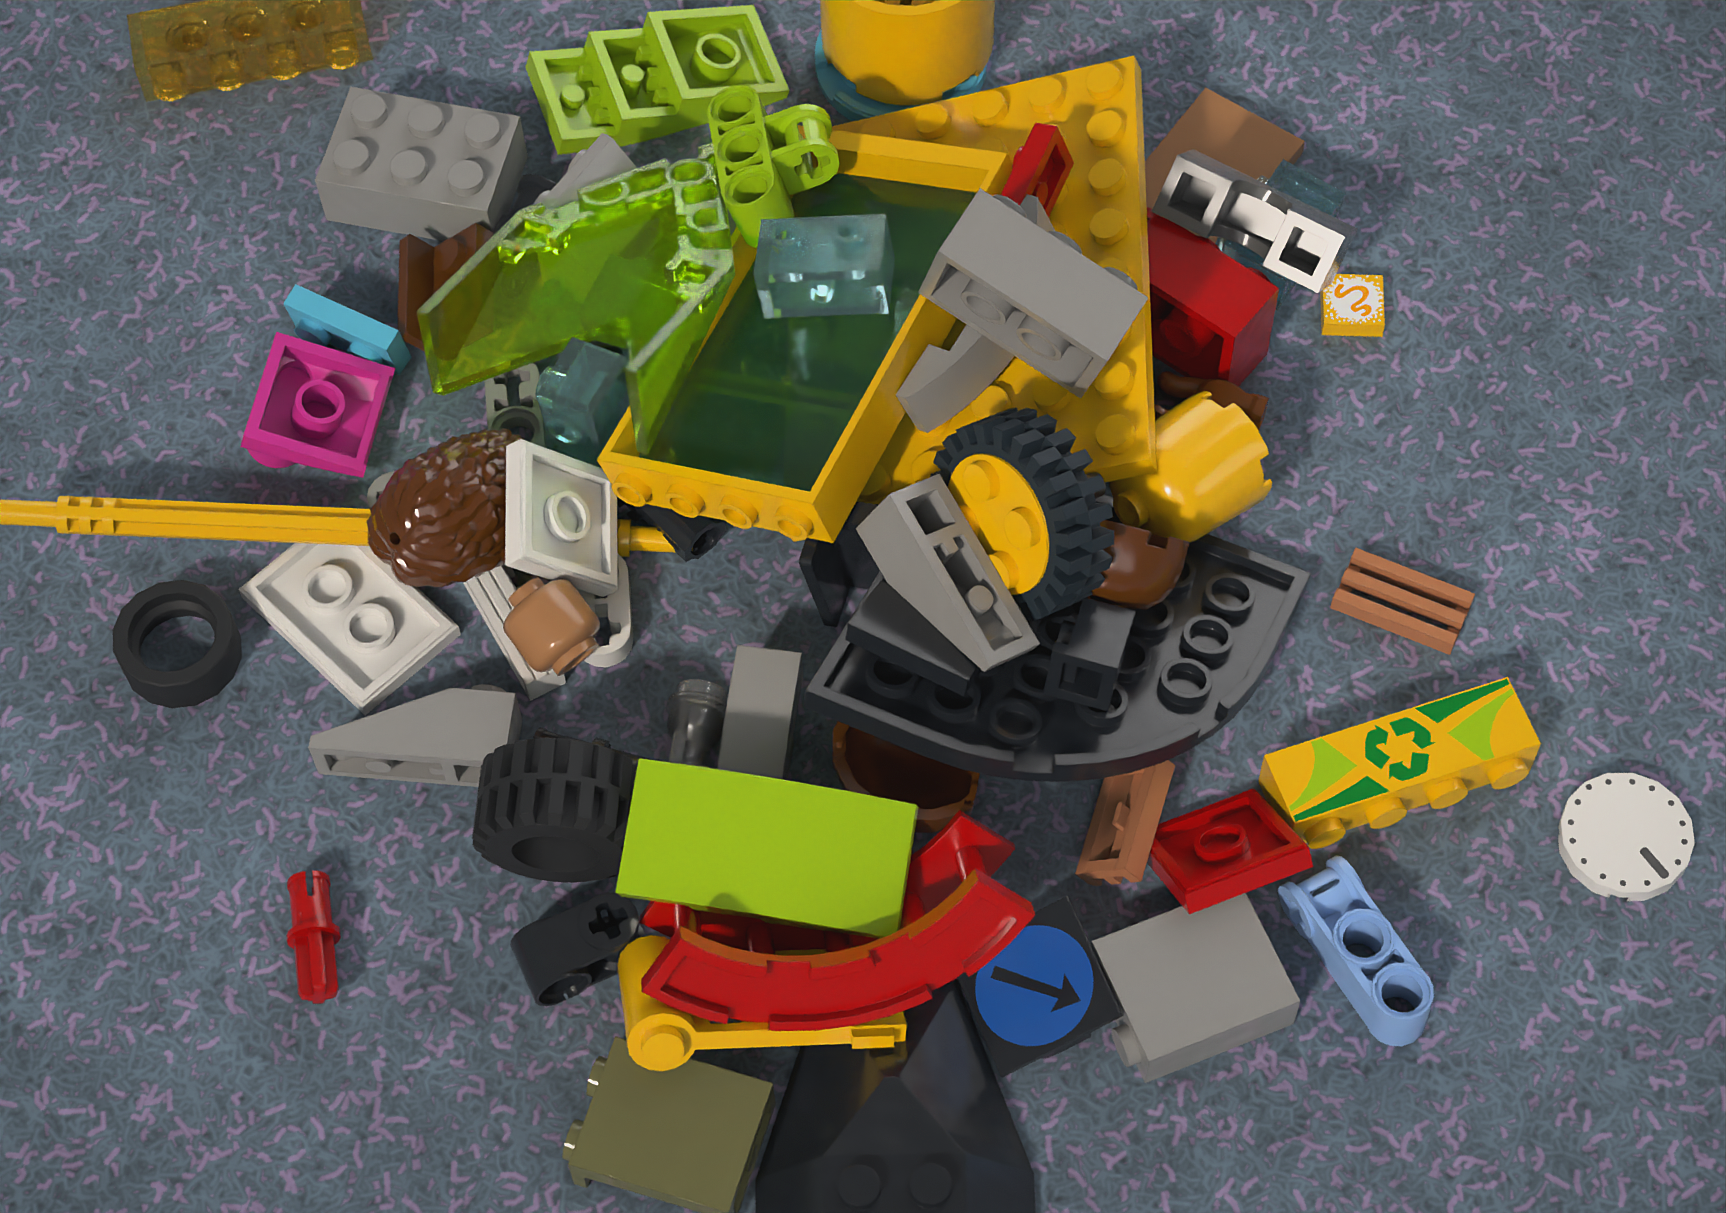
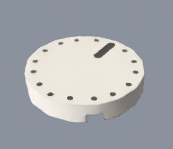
[1558,773,1695,901]

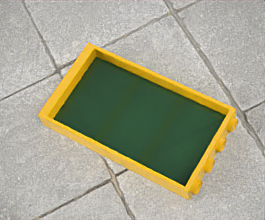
[597,125,1012,543]

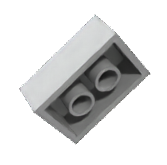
[315,87,528,241]
[918,188,1148,399]

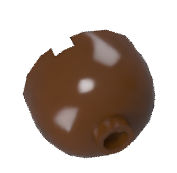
[1087,520,1189,609]

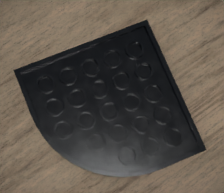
[803,494,1311,782]

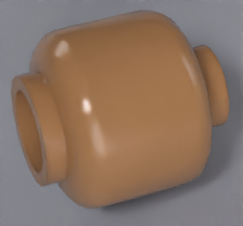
[503,577,600,676]

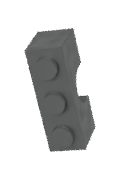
[1152,149,1358,293]

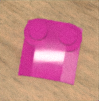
[241,332,395,478]

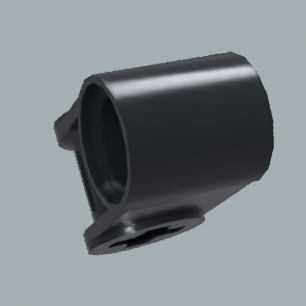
[510,892,645,1006]

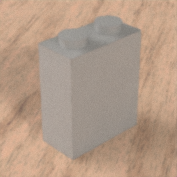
[1092,893,1300,1083]

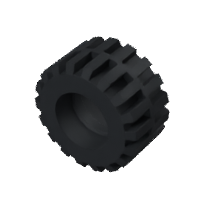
[472,738,638,883]

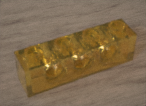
[127,0,373,102]

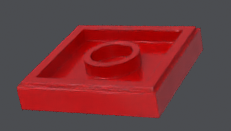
[1147,789,1313,914]

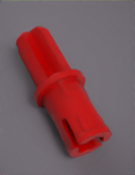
[286,870,341,1004]

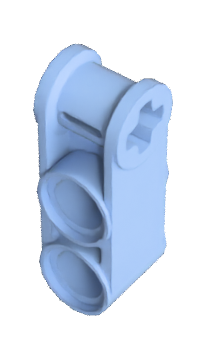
[1278,855,1434,1046]

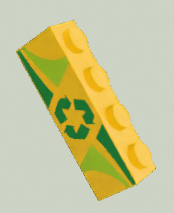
[1258,677,1541,849]

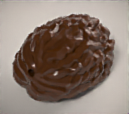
[366,428,524,587]

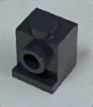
[1043,597,1135,712]

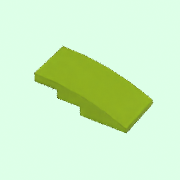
[525,5,790,155]
[615,758,918,939]

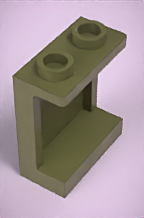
[563,1036,776,1213]

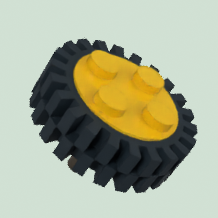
[930,408,1114,621]

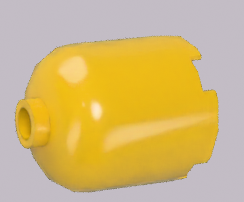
[1109,391,1272,542]

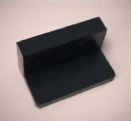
[799,502,880,627]

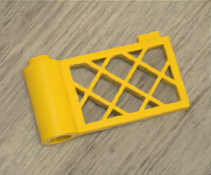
[617,935,906,1071]

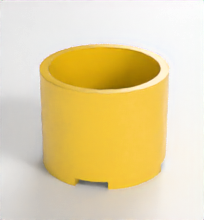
[820,0,995,105]

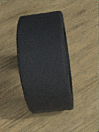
[112,580,242,708]

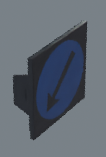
[957,896,1123,1078]

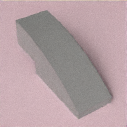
[717,645,803,780]

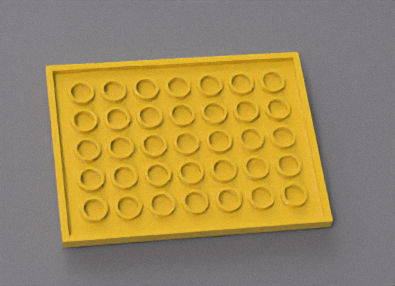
[785,55,1157,542]

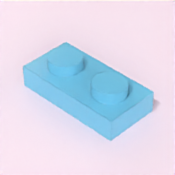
[283,284,412,375]

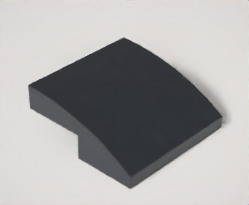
[845,578,981,696]

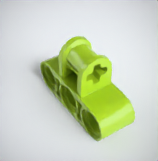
[707,84,840,248]

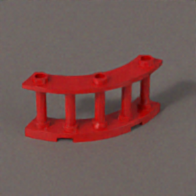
[639,810,1035,1031]

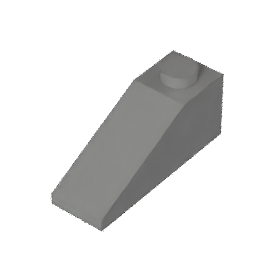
[856,474,1040,672]
[308,684,522,787]

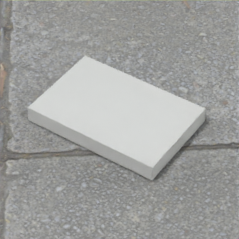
[239,543,461,716]

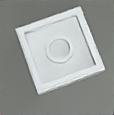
[505,439,618,597]

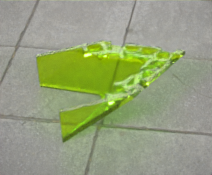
[417,142,735,455]

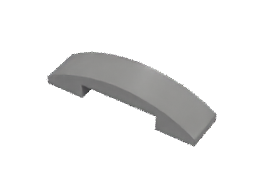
[896,194,1055,433]

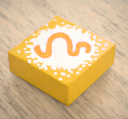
[1320,274,1385,337]

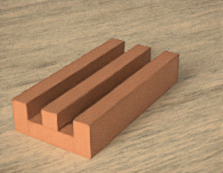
[1330,548,1475,655]
[1075,760,1175,886]

